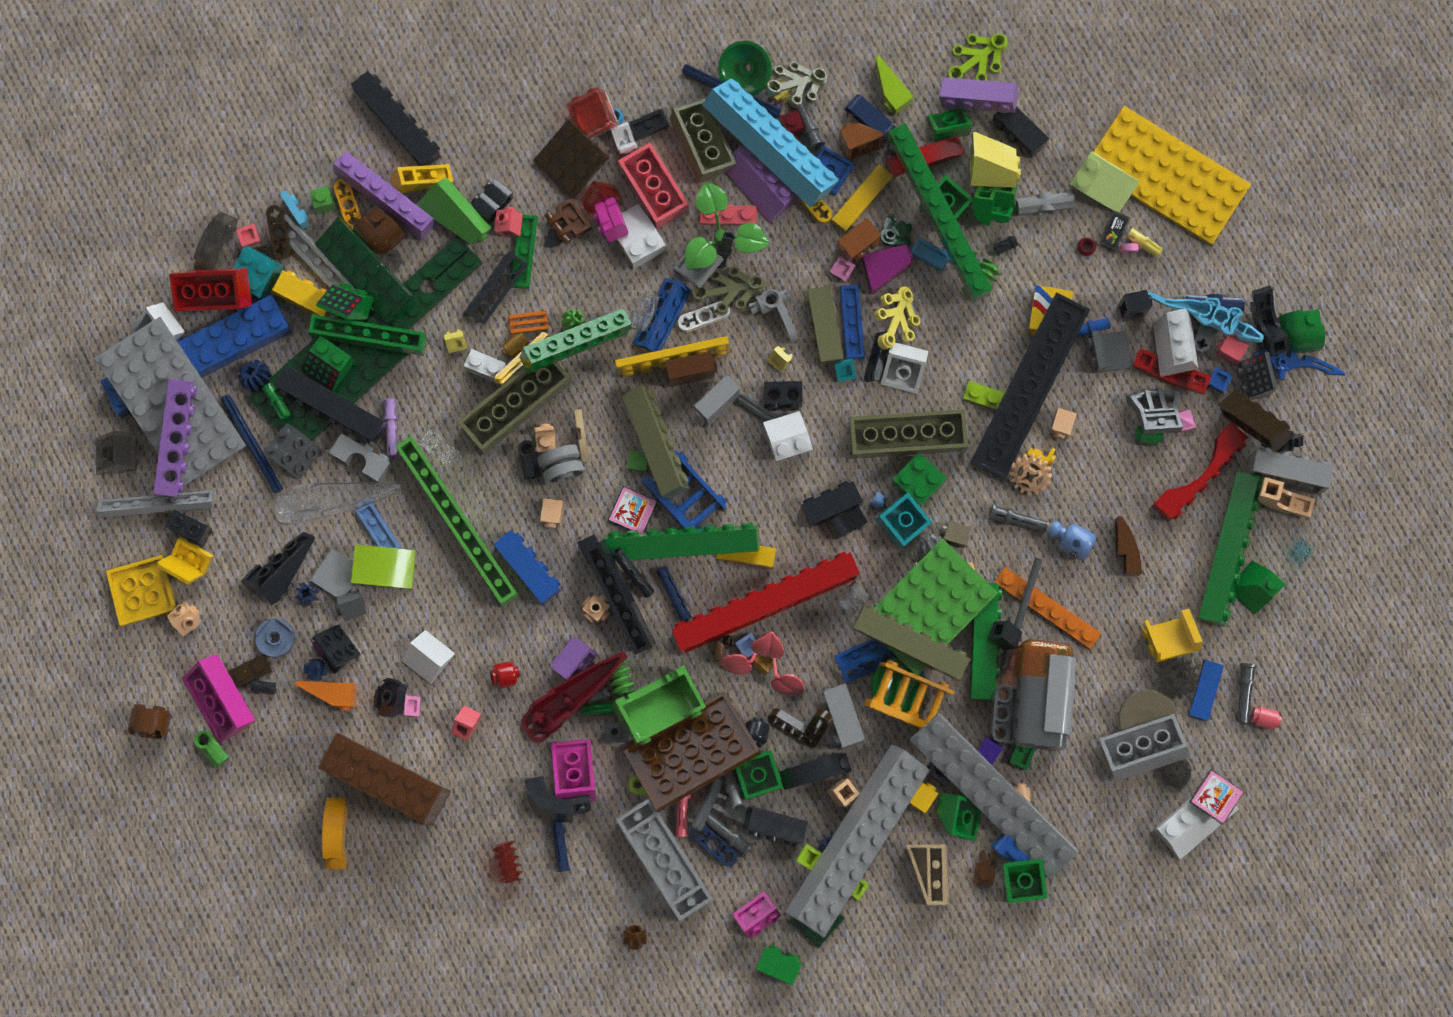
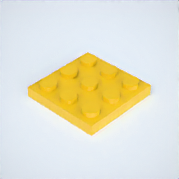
[106,555,176,627]

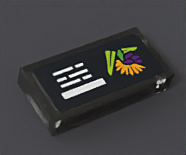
[1098,210,1130,252]

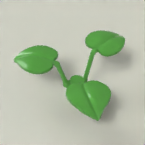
[685,183,769,270]

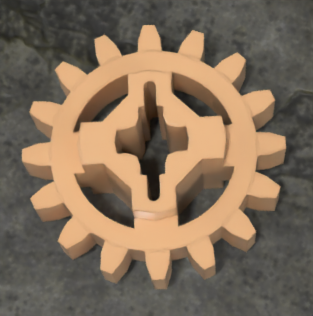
[1009,453,1052,495]

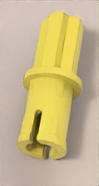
[1126,228,1163,257]

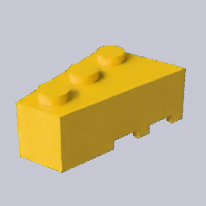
[269,270,327,316]

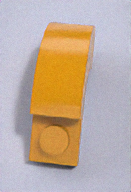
[322,798,348,869]

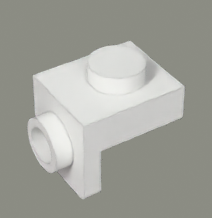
[610,122,637,154]

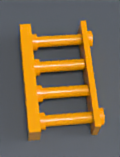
[863,660,955,729]

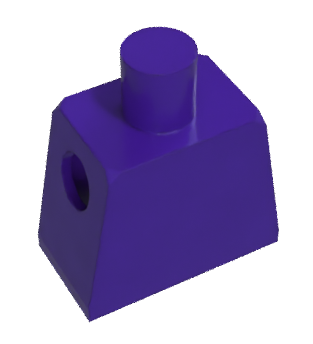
[976,735,1003,765]

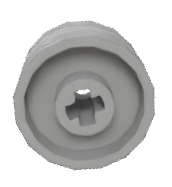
[537,445,585,485]

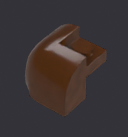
[353,206,406,254]

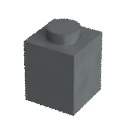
[335,589,367,622]

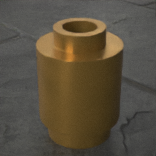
[501,331,529,359]

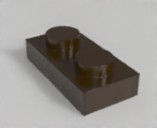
[229,654,273,689]

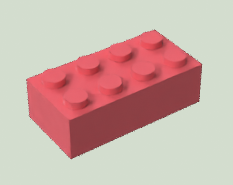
[618,142,689,229]

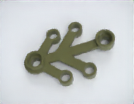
[765,61,827,108]
[692,267,765,315]

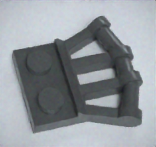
[1126,388,1183,434]

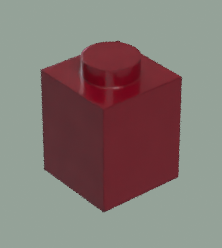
[780,110,804,137]

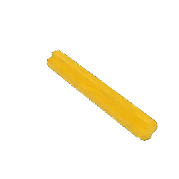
[494,332,549,385]

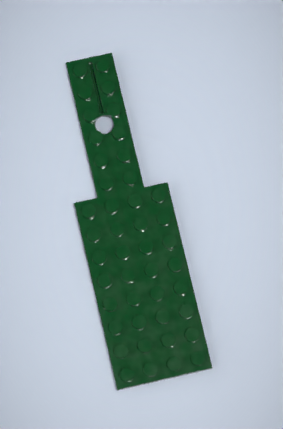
[248,236,483,441]

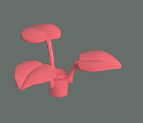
[718,631,805,695]

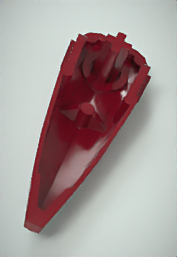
[521,651,628,743]

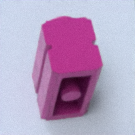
[593,197,629,242]

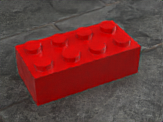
[169,268,252,311]

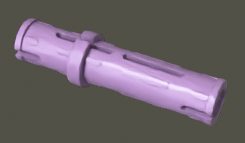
[383,398,399,457]

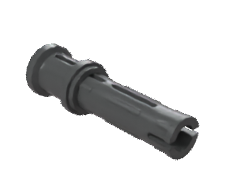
[794,96,825,151]
[989,503,1048,533]
[1236,663,1258,723]
[705,813,754,858]

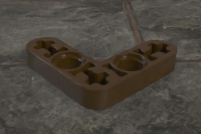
[237,205,292,261]
[767,708,832,748]

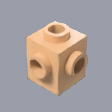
[582,594,611,624]
[167,601,201,636]

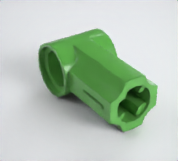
[194,731,230,768]

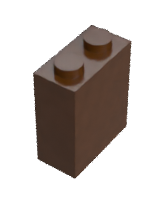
[665,351,717,387]

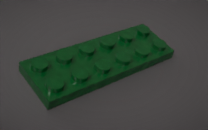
[315,217,414,324]

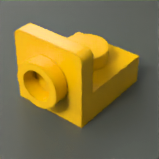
[1026,448,1056,466]

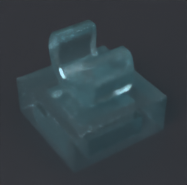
[1287,537,1315,564]

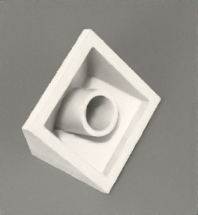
[401,630,455,684]

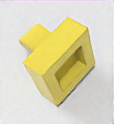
[444,329,467,353]
[767,346,793,373]

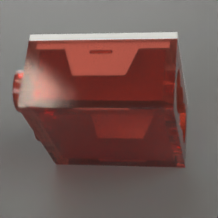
[566,88,619,139]

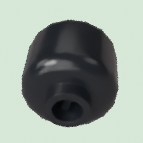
[745,717,769,748]

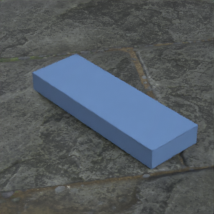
[355,501,402,549]

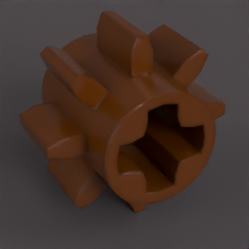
[623,925,647,950]

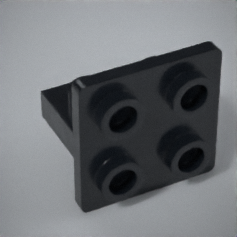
[312,625,361,674]

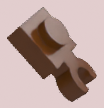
[973,850,996,886]

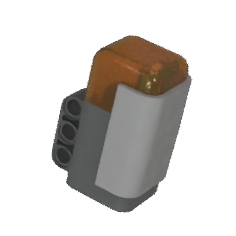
[989,639,1076,751]

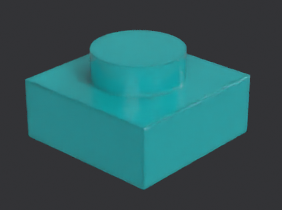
[834,358,857,382]

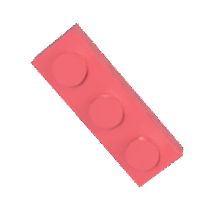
[700,206,756,225]

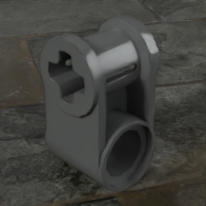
[1194,322,1218,357]

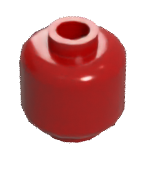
[490,661,520,689]

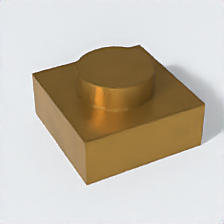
[751,654,778,676]

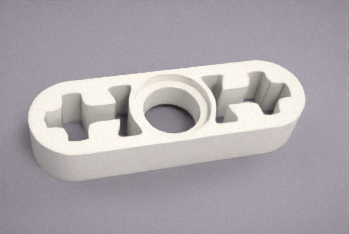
[678,301,730,332]

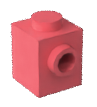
[494,207,523,237]
[1216,335,1249,365]
[450,706,481,741]

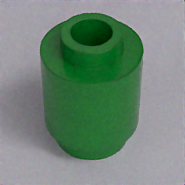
[1134,425,1164,446]

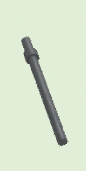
[1000,557,1043,670]

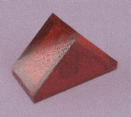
[581,181,622,215]

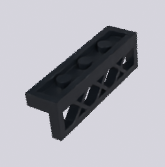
[463,251,528,325]

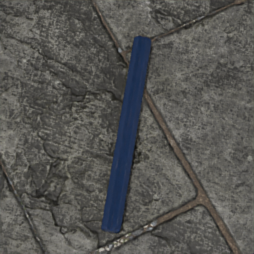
[682,64,781,119]
[221,394,283,494]

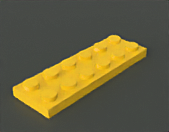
[615,336,729,377]

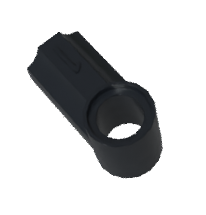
[518,440,541,480]

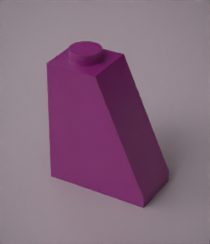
[862,244,913,295]

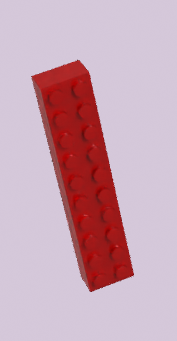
[671,551,860,655]

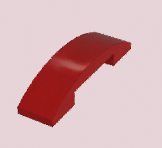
[1132,348,1211,394]

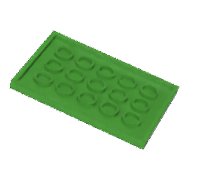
[874,538,998,675]

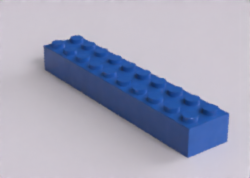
[100,295,292,418]

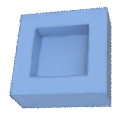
[735,633,756,659]

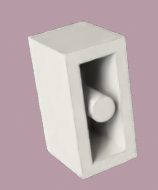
[464,349,507,385]

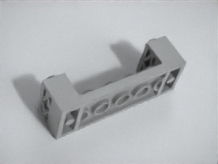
[616,798,714,921]

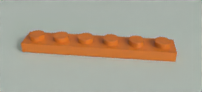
[994,567,1101,650]

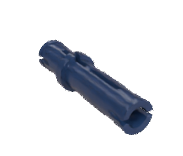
[656,566,692,622]
[550,821,570,872]

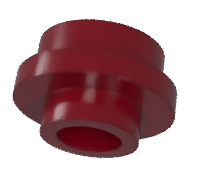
[1077,237,1096,256]

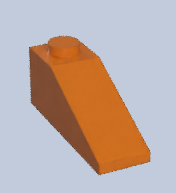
[295,681,357,712]

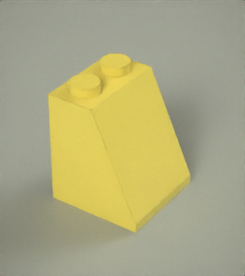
[969,132,1021,188]

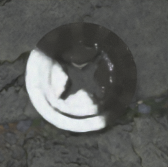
[1160,759,1192,787]

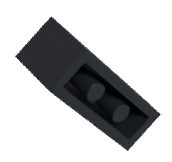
[992,106,1049,159]
[801,481,863,528]
[742,806,808,847]

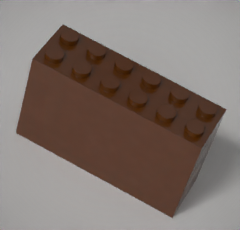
[318,732,451,826]

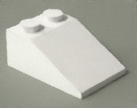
[617,204,666,269]

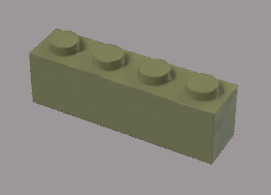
[804,286,843,366]

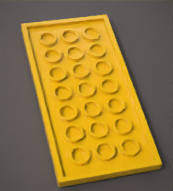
[1094,106,1251,246]

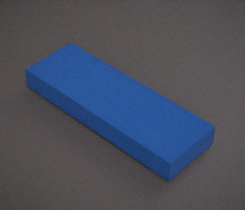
[1188,659,1224,721]

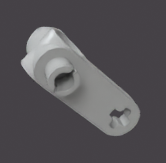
[748,288,798,343]

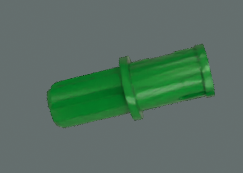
[262,383,290,420]

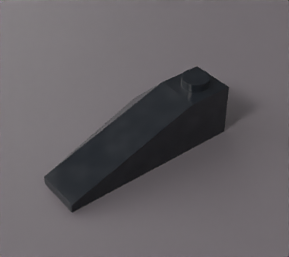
[241,532,315,605]

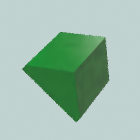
[928,108,972,142]

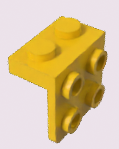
[156,537,214,584]

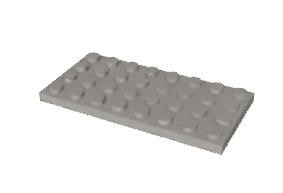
[94,317,247,485]

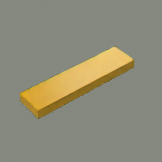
[832,165,893,232]

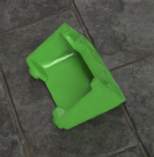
[611,666,706,746]

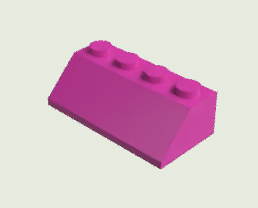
[182,654,255,744]

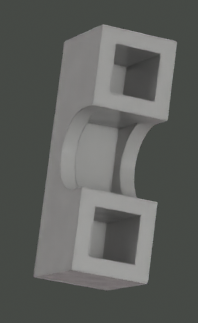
[329,434,392,484]

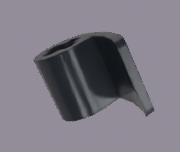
[826,506,867,540]

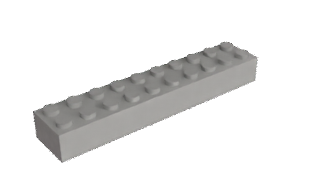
[785,745,930,937]

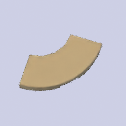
[574,409,589,462]

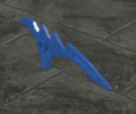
[1253,349,1346,380]

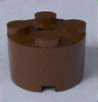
[127,704,171,739]

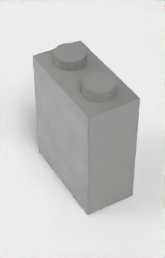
[694,375,741,427]

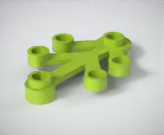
[948,33,1008,81]

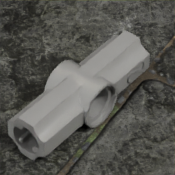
[1016,192,1075,216]

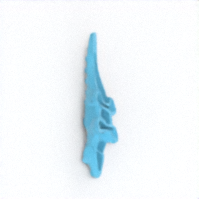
[1148,292,1264,343]

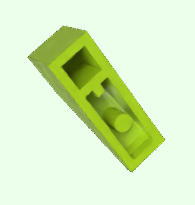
[875,55,914,116]

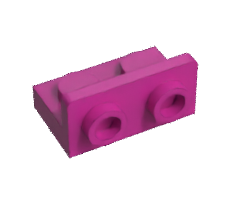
[732,891,781,939]

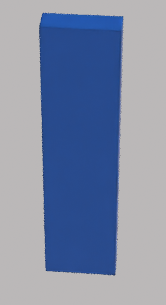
[840,285,865,360]

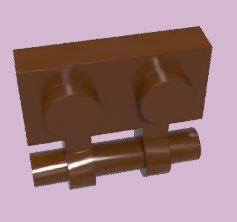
[544,198,591,245]

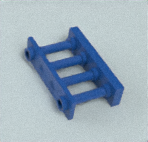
[641,450,727,529]

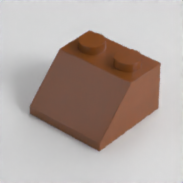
[839,123,884,160]
[835,218,882,262]

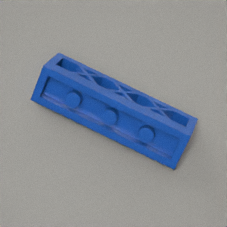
[632,278,691,352]
[834,639,896,683]

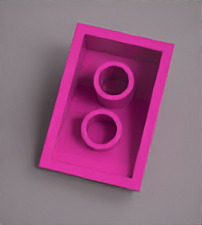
[551,739,596,802]

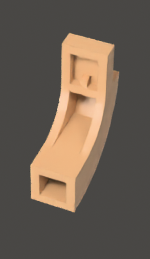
[1258,477,1315,518]

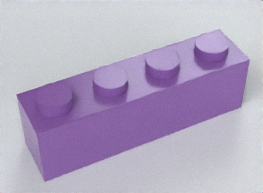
[939,77,1019,113]

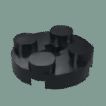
[374,678,407,718]

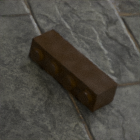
[1218,390,1292,452]

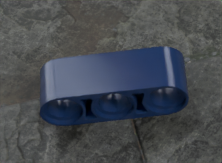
[844,94,896,143]

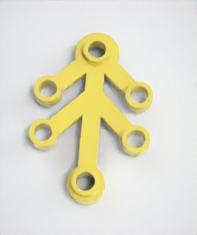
[874,287,921,350]

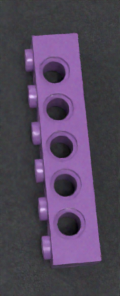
[153,379,197,497]

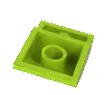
[351,544,416,589]

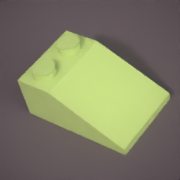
[1070,151,1140,213]

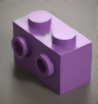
[551,636,598,680]

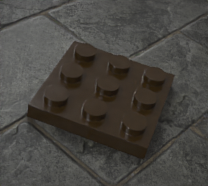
[533,119,609,199]

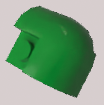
[973,185,1018,227]
[1277,309,1325,353]

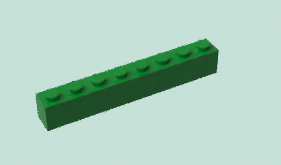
[1199,471,1263,627]
[603,522,760,561]

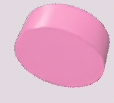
[1120,243,1139,254]

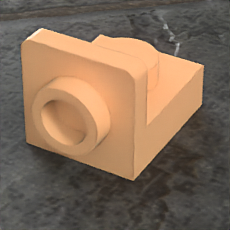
[534,424,556,453]

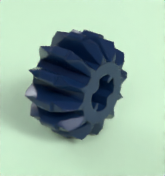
[237,359,272,393]

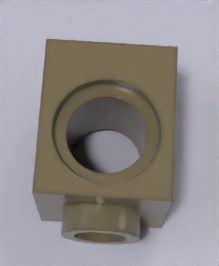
[940,521,971,548]

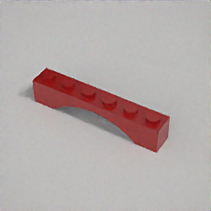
[1151,422,1248,522]

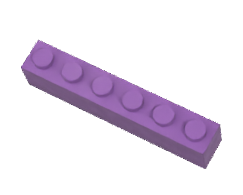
[334,151,434,241]

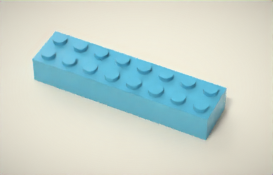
[702,78,839,207]

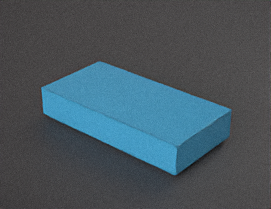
[911,237,950,272]

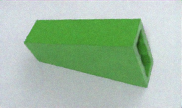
[416,177,491,245]

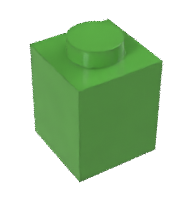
[310,186,336,214]

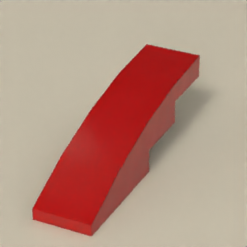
[886,136,965,178]

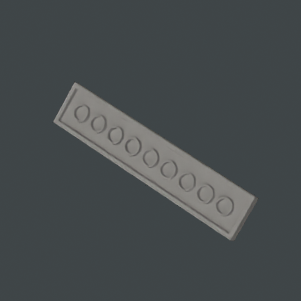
[910,712,1078,879]

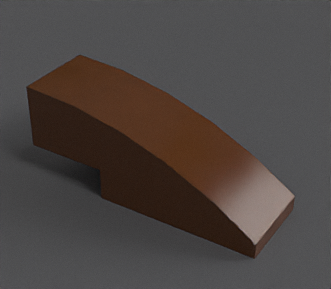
[1115,516,1142,576]

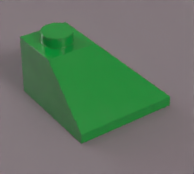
[1234,560,1286,614]
[937,793,981,841]

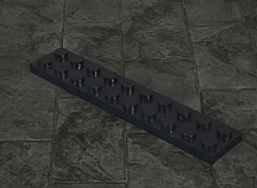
[970,292,1091,479]

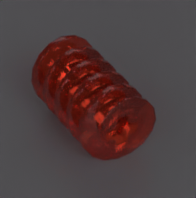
[492,840,524,884]

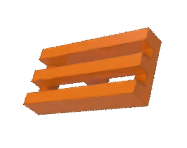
[509,311,549,335]

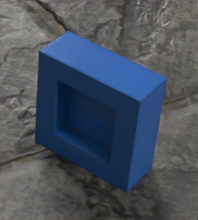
[1208,367,1233,394]

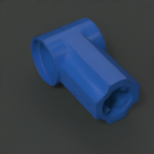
[991,833,1031,862]

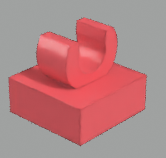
[236,224,261,248]

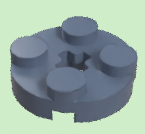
[255,619,296,658]

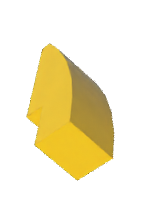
[716,546,776,569]

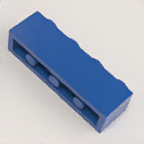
[494,530,561,605]

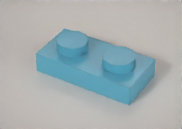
[280,191,309,229]

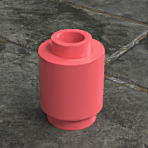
[1250,707,1281,730]

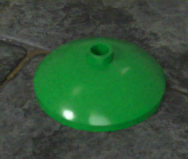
[718,40,772,96]

